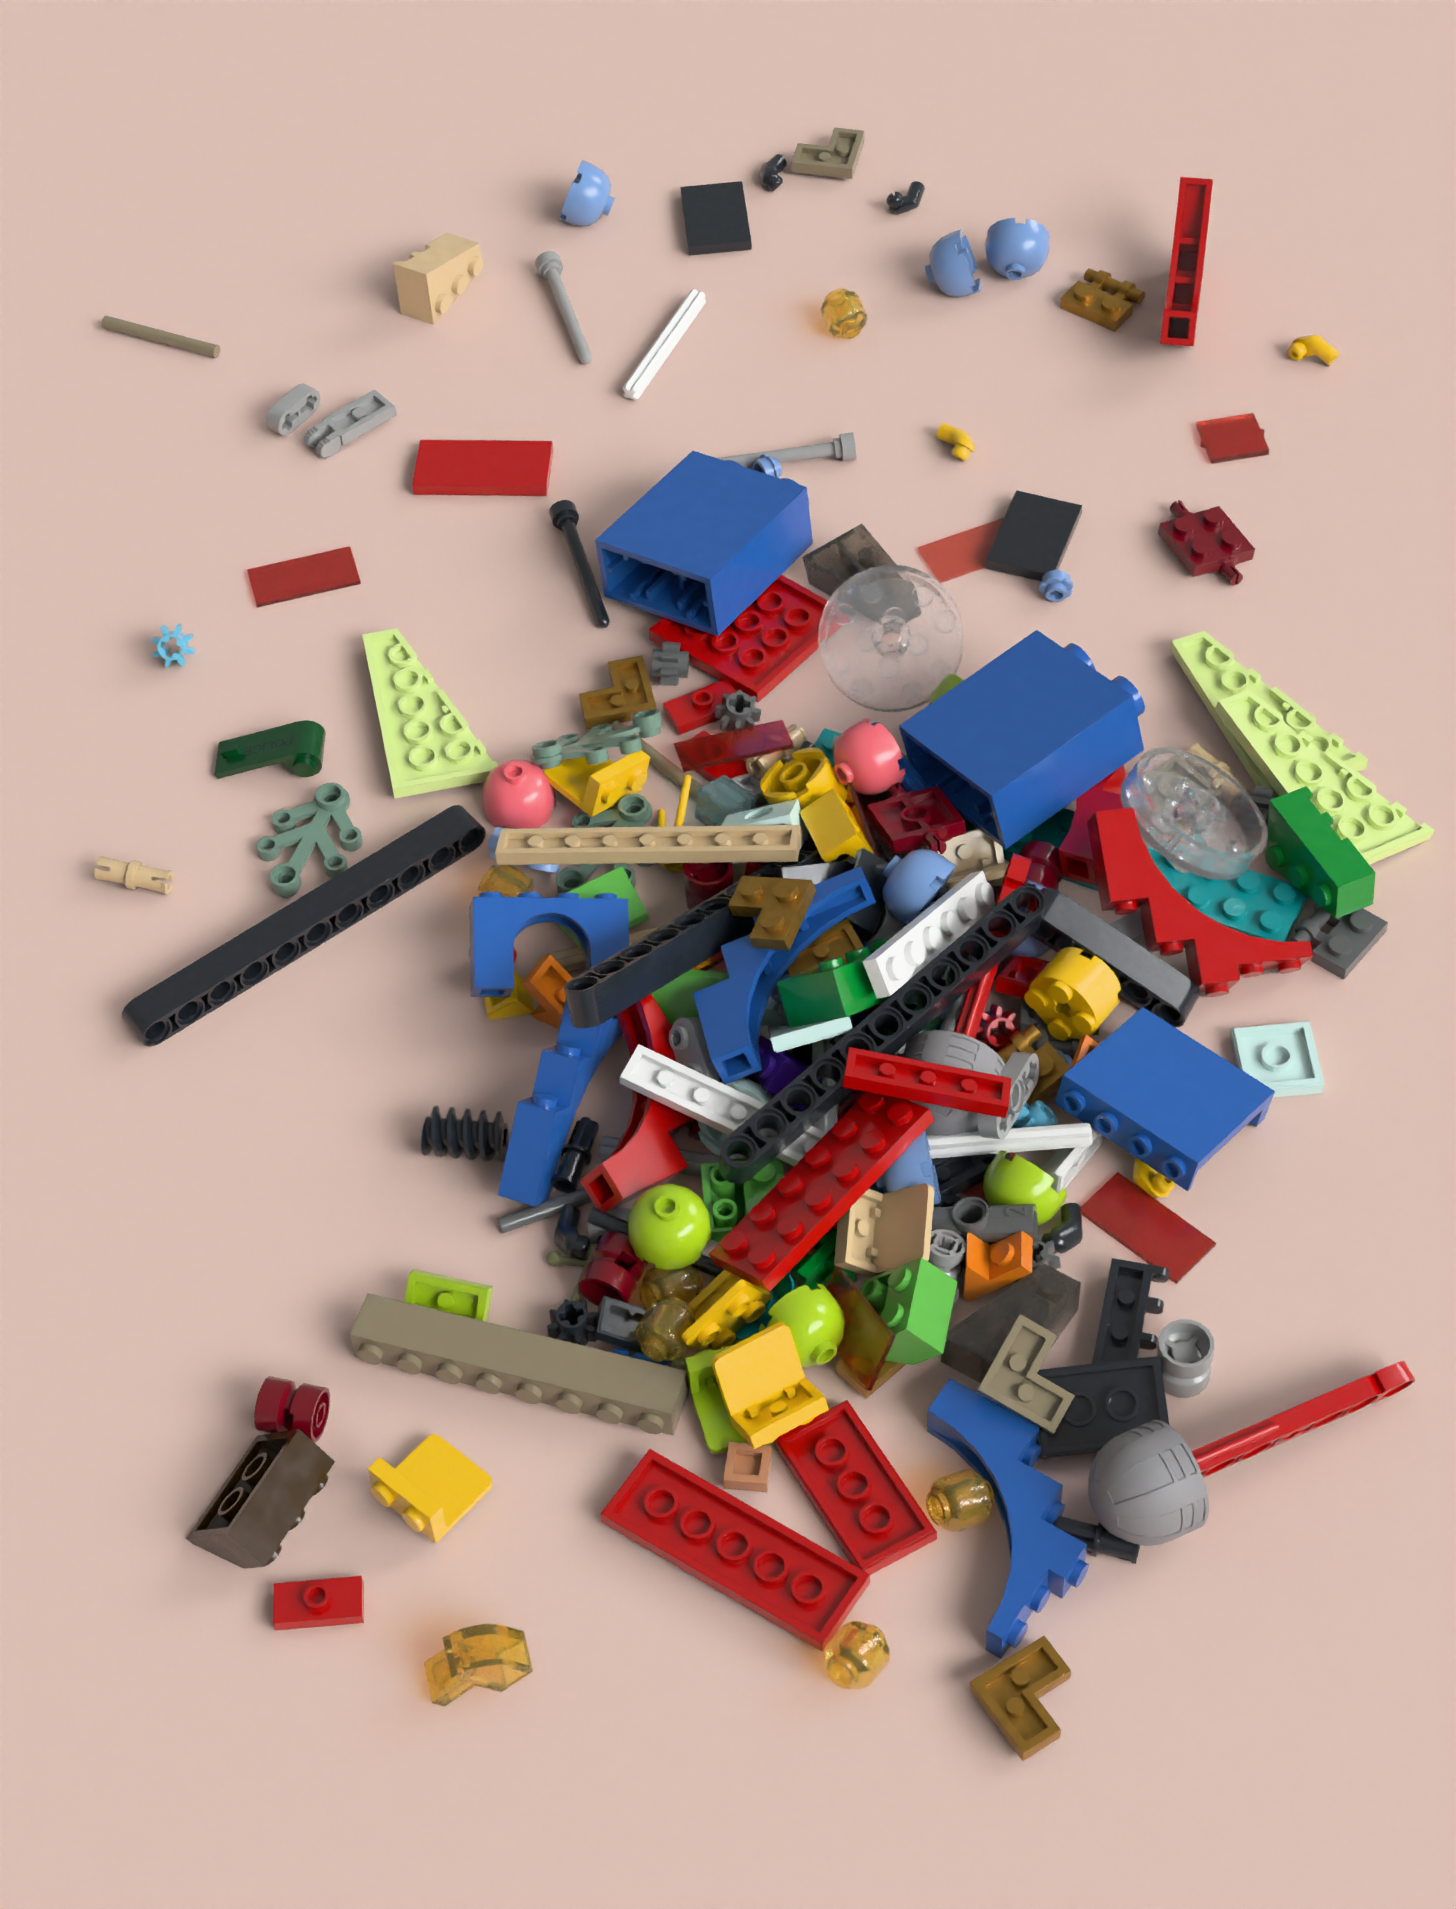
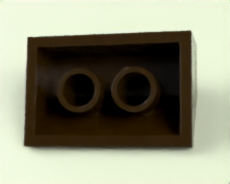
[186,1429,335,1569]

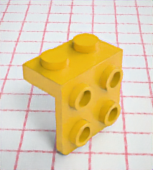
[544,750,650,817]
[676,1270,773,1350]
[711,1322,829,1449]
[367,1434,493,1543]

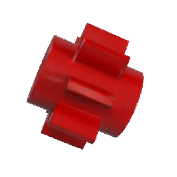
[975,1003,1020,1053]

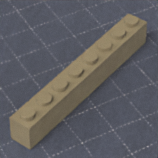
[349,1293,689,1436]

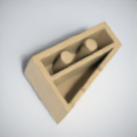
[393,233,483,325]

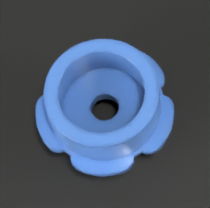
[752,454,782,478]
[1039,570,1073,602]

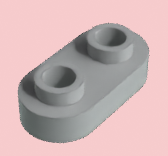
[669,1017,720,1082]

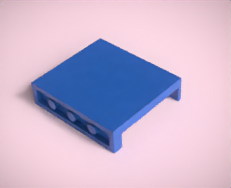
[1054,1007,1275,1191]

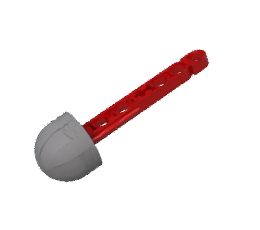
[902,853,1032,1136]
[1088,1361,1415,1546]

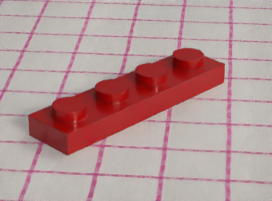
[842,1047,1012,1118]

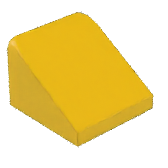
[484,971,534,1020]

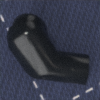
[1041,1203,1083,1255]

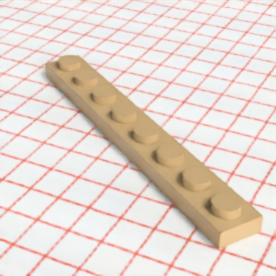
[495,825,802,865]

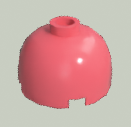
[833,718,905,795]
[482,759,556,829]

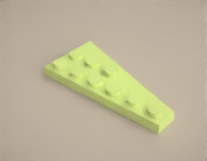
[362,628,498,798]
[1170,631,1368,798]
[1215,689,1435,865]

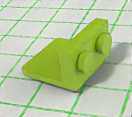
[685,1339,748,1454]

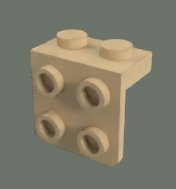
[923,829,1009,890]
[834,1183,934,1278]

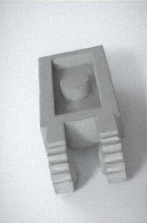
[303,390,397,458]

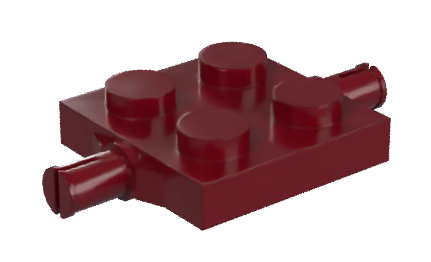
[1158,500,1255,586]
[867,782,966,854]

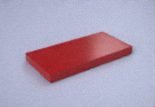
[412,440,553,496]
[773,1400,937,1575]

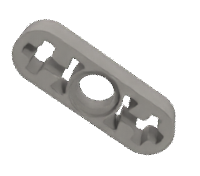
[978,1052,1039,1139]

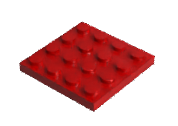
[649,575,848,703]

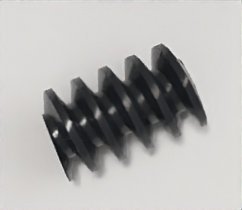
[421,1106,509,1163]

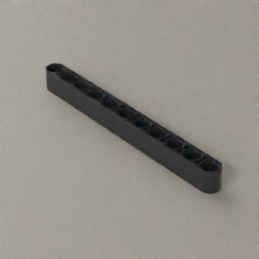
[122,805,486,1047]
[564,838,852,1028]
[719,885,1046,1184]

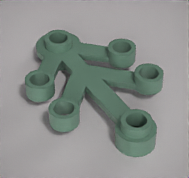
[530,709,663,769]
[256,783,363,898]
[556,794,653,894]

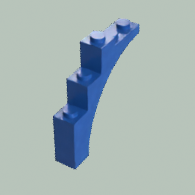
[693,866,876,1085]
[497,999,623,1207]
[927,1378,1089,1659]

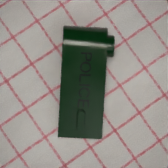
[214,720,326,779]

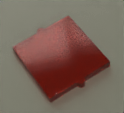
[1196,413,1269,464]

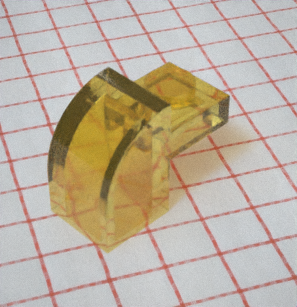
[424,1624,533,1706]

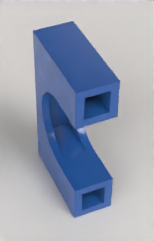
[469,891,629,997]

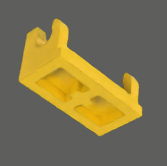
[799,788,875,863]

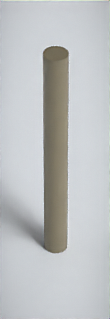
[102,316,220,358]
[611,720,718,809]

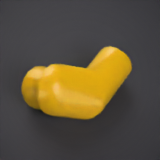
[1288,334,1340,366]
[937,423,975,461]
[1133,1156,1175,1198]

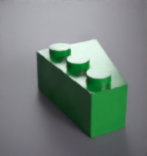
[1265,786,1376,919]
[776,937,916,1028]

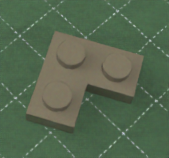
[791,127,864,179]
[976,1314,1075,1435]

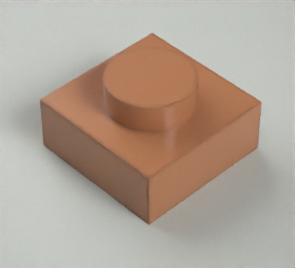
[723,1442,772,1493]

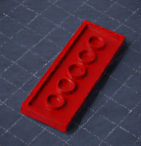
[709,1092,935,1292]
[600,1449,870,1652]

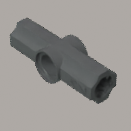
[931,1197,1038,1245]

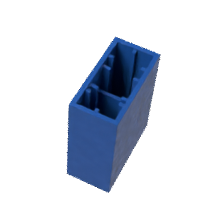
[595,451,813,636]
[899,630,1145,849]

